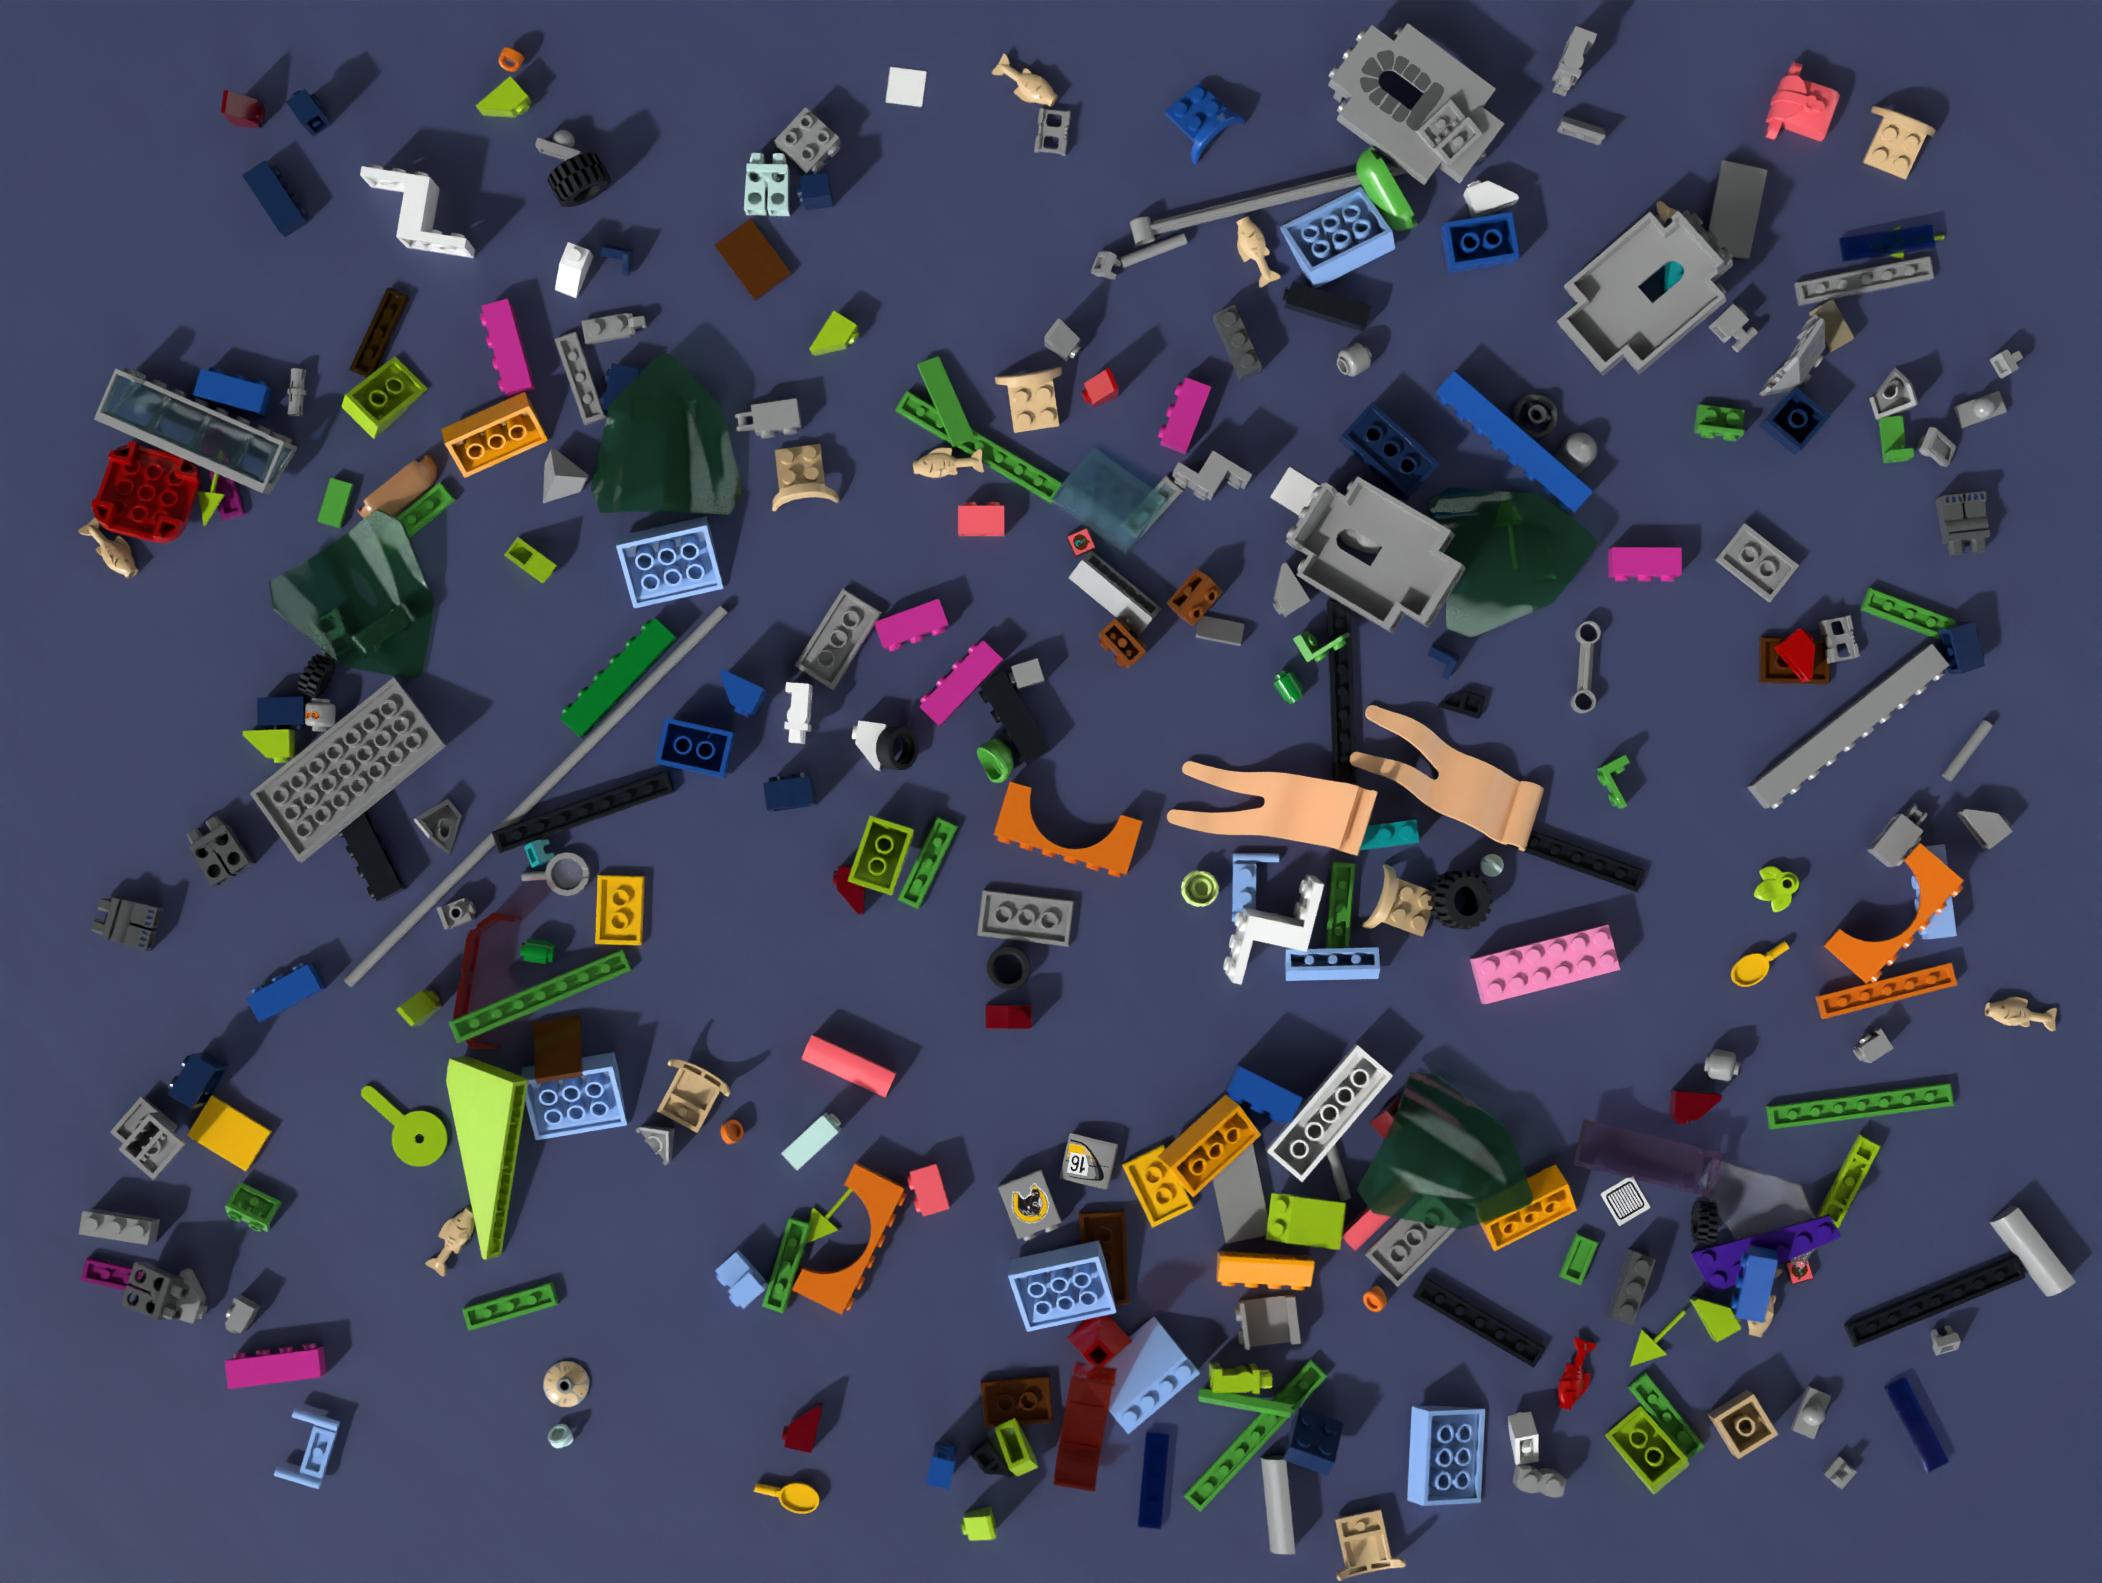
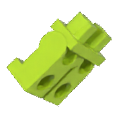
[1209,1362,1272,1394]

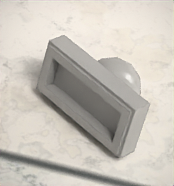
[535,130,582,161]
[1954,391,2007,428]
[1917,427,1956,467]
[1790,1386,1831,1439]

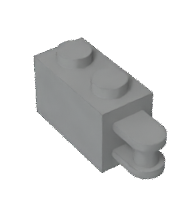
[735,398,802,438]
[1867,803,1928,867]

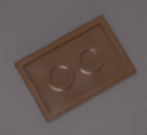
[714,218,792,301]
[1759,637,1830,685]
[534,1015,583,1084]
[980,1375,1053,1428]

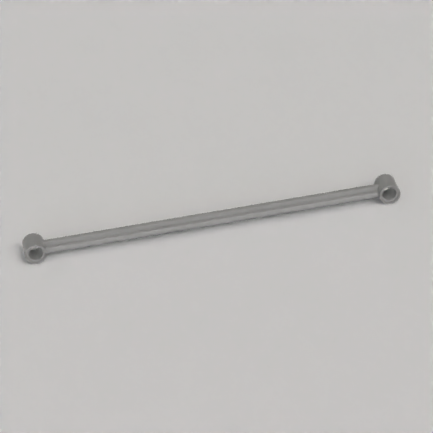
[1130,151,1487,245]

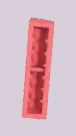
[802,1034,897,1098]
[1342,1170,1422,1251]

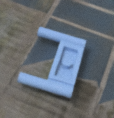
[1232,853,1279,922]
[274,1408,340,1489]

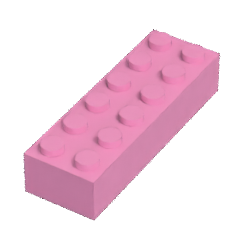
[1470,925,1620,1004]

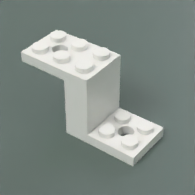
[360,164,475,258]
[1223,874,1324,985]

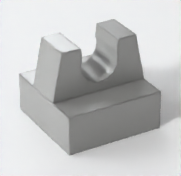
[1090,251,1122,279]
[1989,349,2023,379]
[1931,1325,1961,1356]
[1822,1455,1857,1490]

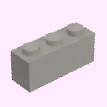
[79,1208,160,1245]

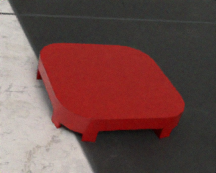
[91,441,201,543]

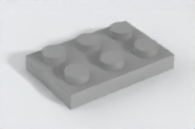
[1715,523,1799,602]

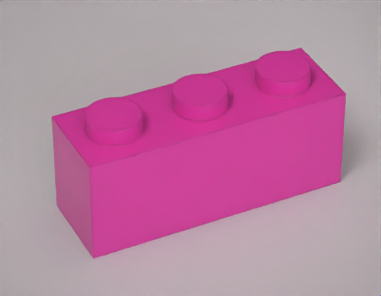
[1158,377,1211,454]
[1608,547,1682,582]
[874,599,949,652]

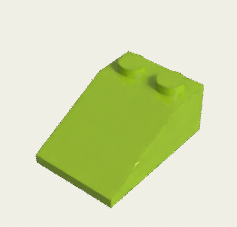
[341,356,427,439]
[848,816,914,895]
[1266,1192,1346,1250]
[1605,1406,1689,1495]

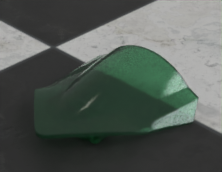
[591,353,743,515]
[1428,487,1597,638]
[269,509,434,679]
[1357,1072,1533,1229]

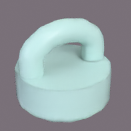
[1480,854,1504,877]
[547,1424,574,1448]

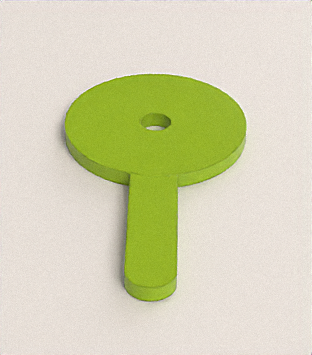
[361,1086,448,1167]

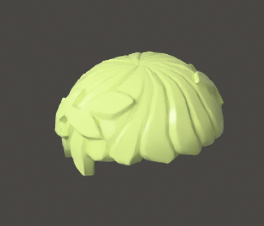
[1181,870,1219,907]

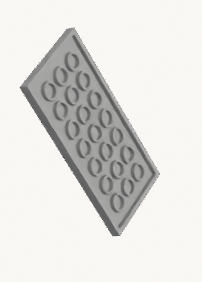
[250,677,446,863]

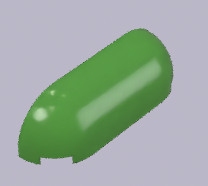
[1356,146,1417,231]

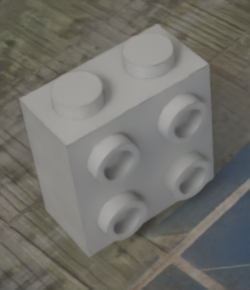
[774,107,841,173]

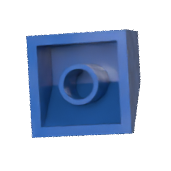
[720,669,768,718]

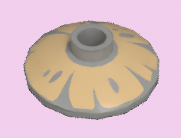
[543,1361,590,1407]

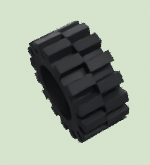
[298,654,336,699]
[1690,1201,1719,1244]

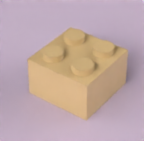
[1708,1390,1778,1459]

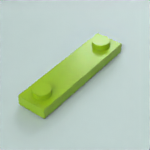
[1816,1135,1881,1228]

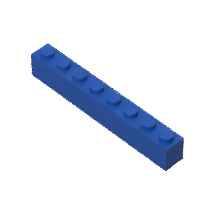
[1436,370,1594,512]

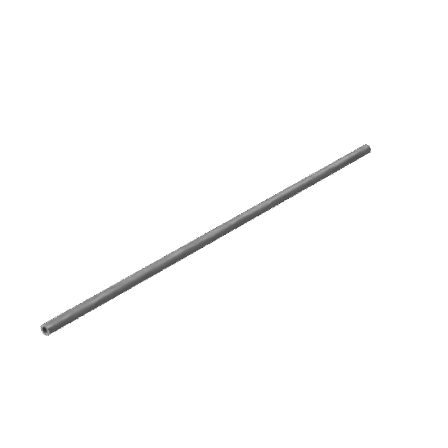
[344,606,728,988]

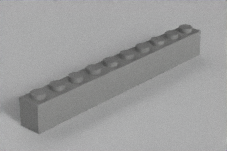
[1747,644,1949,809]

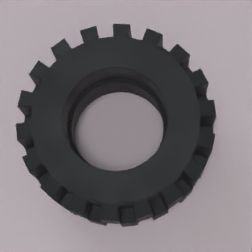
[547,152,611,207]
[1428,871,1493,930]

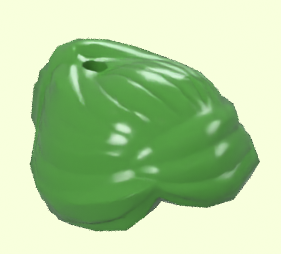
[977,738,1013,783]

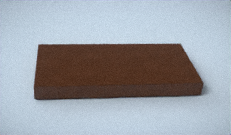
[1079,1210,1129,1305]

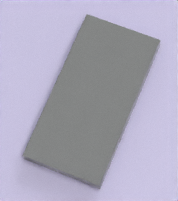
[1707,160,1768,260]
[794,589,882,691]
[977,890,1074,947]
[1213,1143,1268,1244]
[1364,1188,1463,1287]

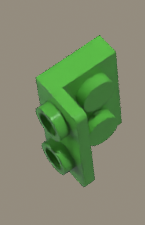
[1694,404,1745,441]
[225,1182,281,1232]

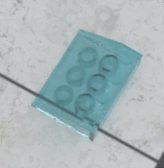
[1052,447,1167,556]

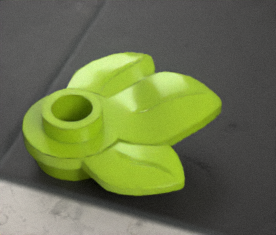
[1754,866,1799,912]

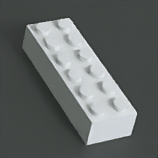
[1265,1044,1393,1182]

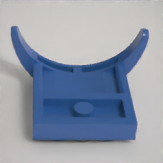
[1165,82,1246,164]

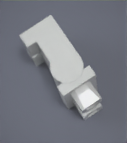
[784,682,813,744]

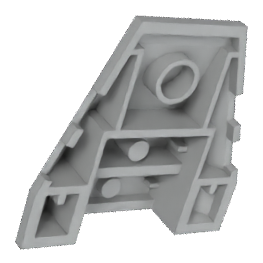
[1759,314,1825,396]

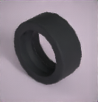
[876,726,919,770]
[987,946,1030,990]

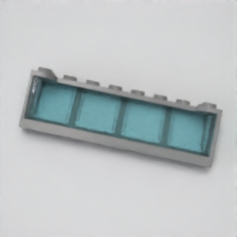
[94,367,298,495]

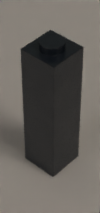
[1282,282,1372,332]

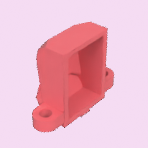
[1765,62,1840,142]

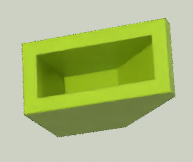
[476,76,532,118]
[809,311,859,356]
[504,537,557,584]
[243,729,295,763]
[396,989,442,1027]
[1689,1296,1742,1342]
[994,1418,1039,1477]
[960,1506,997,1541]

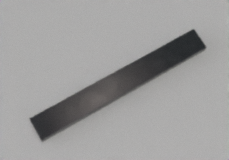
[1327,600,1357,784]
[492,770,675,853]
[1844,1255,2026,1347]

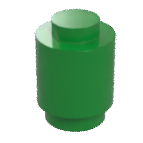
[1273,669,1305,705]
[520,938,555,964]

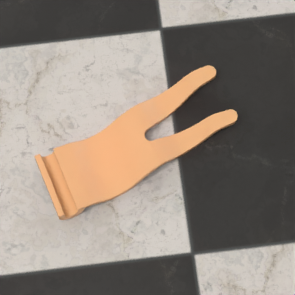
[1350,705,1544,851]
[1167,761,1378,856]

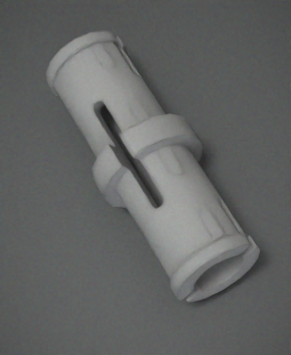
[287,368,306,416]

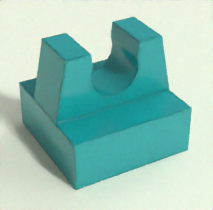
[524,839,555,868]

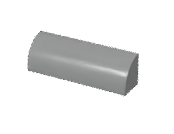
[1069,551,1161,636]
[1989,1205,2076,1296]
[1261,1454,1295,1554]

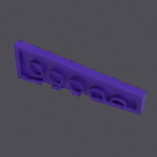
[1691,1214,1841,1294]

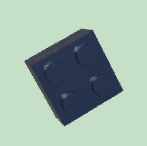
[1759,386,1831,455]
[763,773,817,812]
[168,1052,229,1109]
[1283,1407,1344,1475]

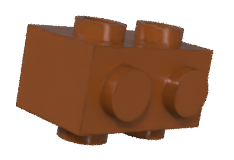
[1166,569,1223,627]
[1098,618,1146,669]

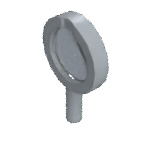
[521,852,590,896]

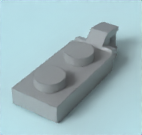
[581,313,647,345]

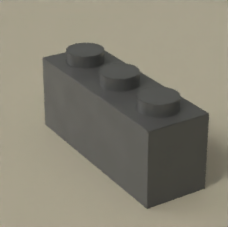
[1212,305,1262,381]
[1606,1249,1656,1326]

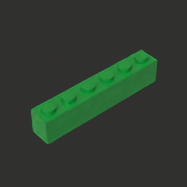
[560,618,678,739]

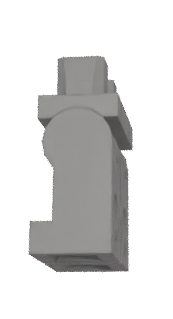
[1552,26,1597,96]

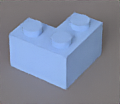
[715,1249,769,1309]

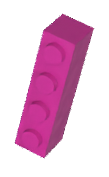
[480,298,536,398]
[919,640,1003,727]
[225,1343,327,1389]

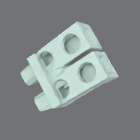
[744,153,790,216]

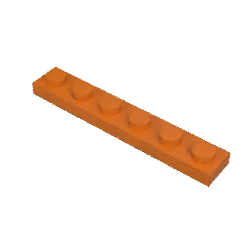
[1815,963,1957,1019]

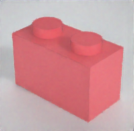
[958,502,1005,536]
[907,1162,950,1217]

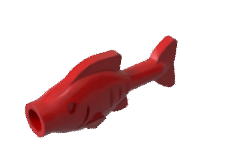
[1558,1337,1596,1411]

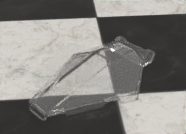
[1698,1158,1816,1269]

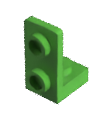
[1879,416,1914,464]
[1293,631,1350,662]
[1597,754,1630,809]

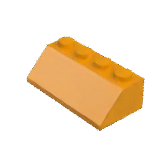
[441,392,548,478]
[1157,1094,1261,1197]
[1473,1164,1577,1251]
[1216,1251,1314,1290]

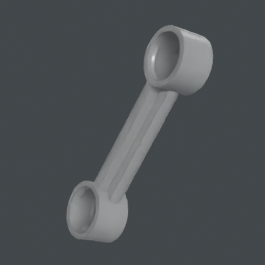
[1571,621,1601,713]

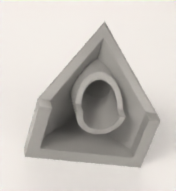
[1869,367,1918,420]
[543,448,589,503]
[414,799,462,856]
[636,1125,675,1165]

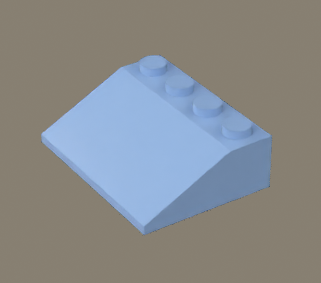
[1280,187,1395,288]
[616,516,723,608]
[521,1052,627,1140]
[1008,1241,1117,1332]
[1083,1316,1200,1434]
[1407,1406,1485,1506]

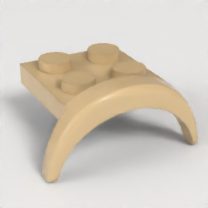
[1862,106,1936,180]
[995,367,1062,433]
[772,444,840,511]
[1362,863,1432,937]
[657,1059,731,1133]
[1335,1509,1406,1581]

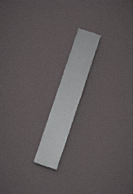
[1794,256,1935,306]

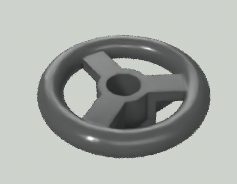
[1512,394,1558,439]

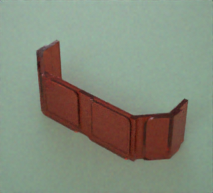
[453,913,523,1050]
[1053,1361,1117,1492]

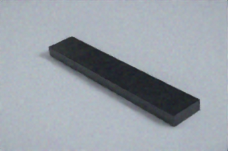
[1506,830,1645,892]
[1413,1277,1545,1368]

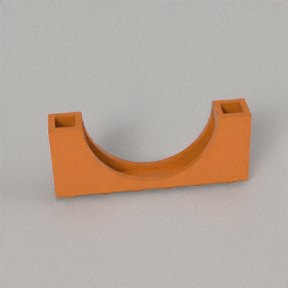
[994,782,1142,878]
[1823,843,1964,984]
[792,1162,907,1315]

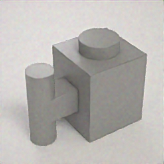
[1709,304,1758,352]

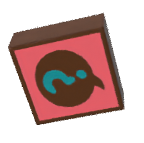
[1066,527,1096,558]
[1784,1255,1814,1285]

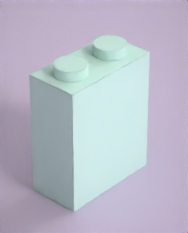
[781,1112,841,1170]

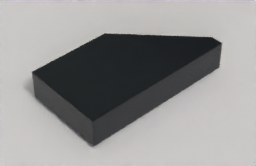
[1438,690,1486,719]
[970,1439,1015,1477]

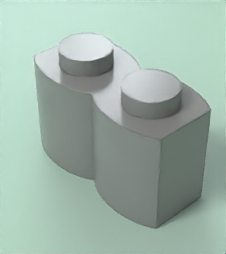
[1512,1464,1566,1497]

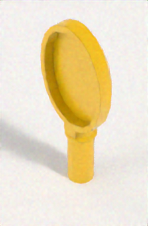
[1731,941,1790,987]
[754,1482,820,1514]

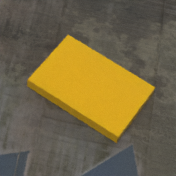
[595,875,645,945]
[187,1095,272,1171]
[1122,1144,1194,1228]

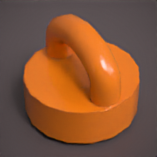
[498,47,524,72]
[720,1120,744,1144]
[1363,1286,1387,1312]

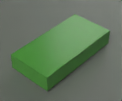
[317,478,354,529]
[1558,1233,1599,1285]

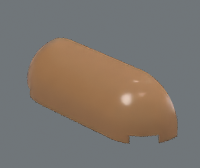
[357,455,437,524]

